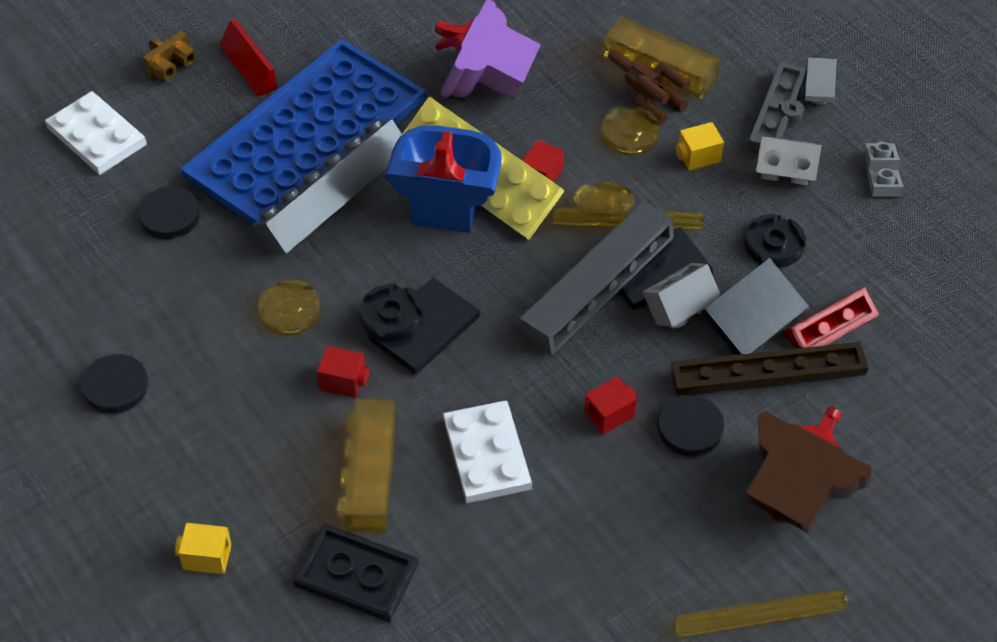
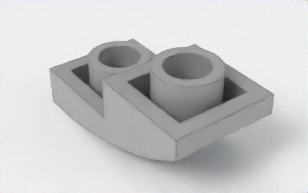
[805,58,837,105]
[865,142,904,197]

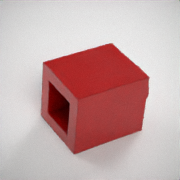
[522,140,564,182]
[317,346,370,398]
[584,376,637,435]

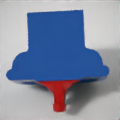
[385,125,501,233]

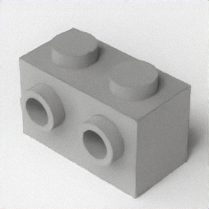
[755,136,822,185]
[643,263,721,329]

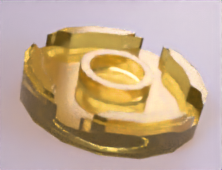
[602,106,660,156]
[574,182,635,218]
[258,280,321,336]

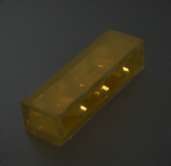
[604,16,721,99]
[338,398,397,533]

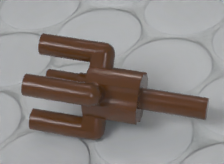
[607,49,691,125]

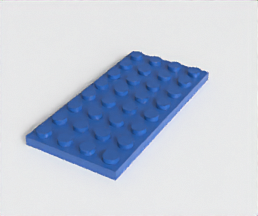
[180,39,427,224]

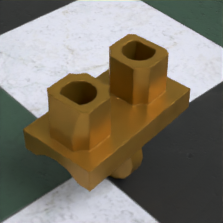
[143,31,197,82]

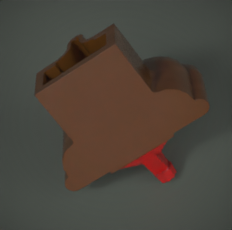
[746,407,872,534]

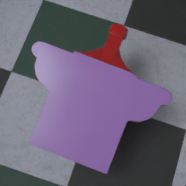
[434,0,541,100]

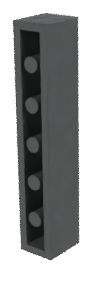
[252,119,402,255]
[520,201,674,356]

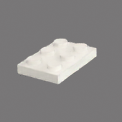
[45,91,147,175]
[443,400,532,504]

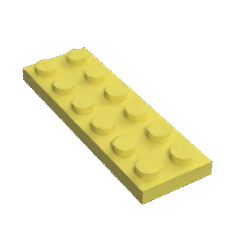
[402,96,564,240]

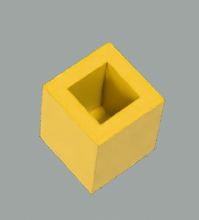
[675,122,724,171]
[175,523,232,574]

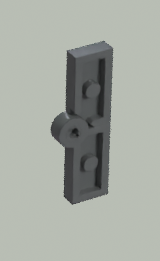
[748,62,807,151]

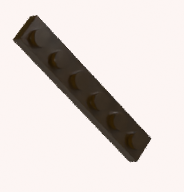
[670,342,869,396]

